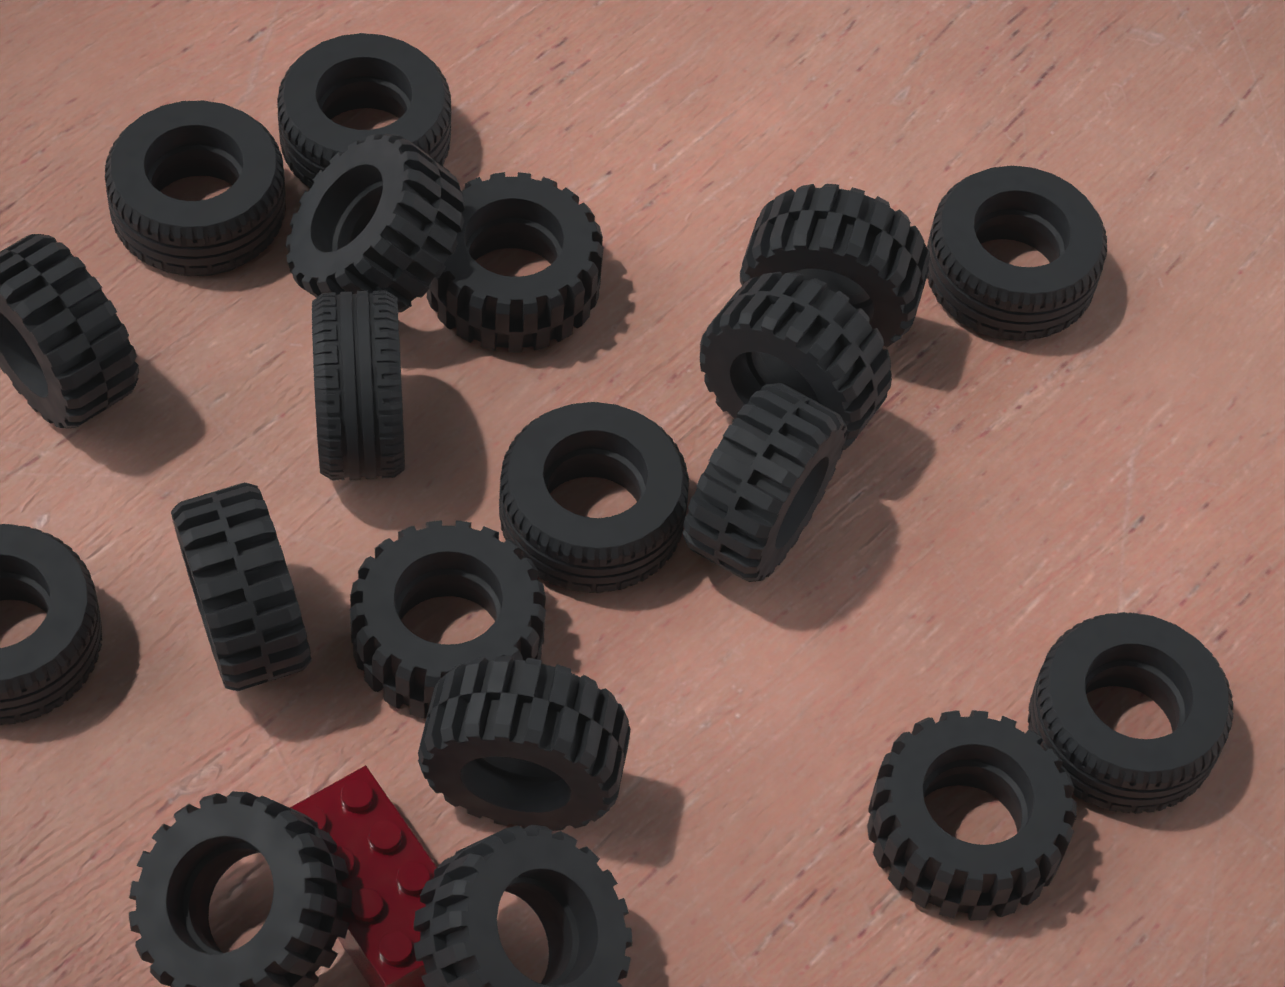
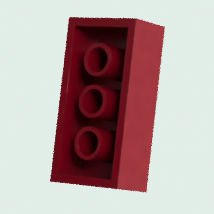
[290,765,437,987]

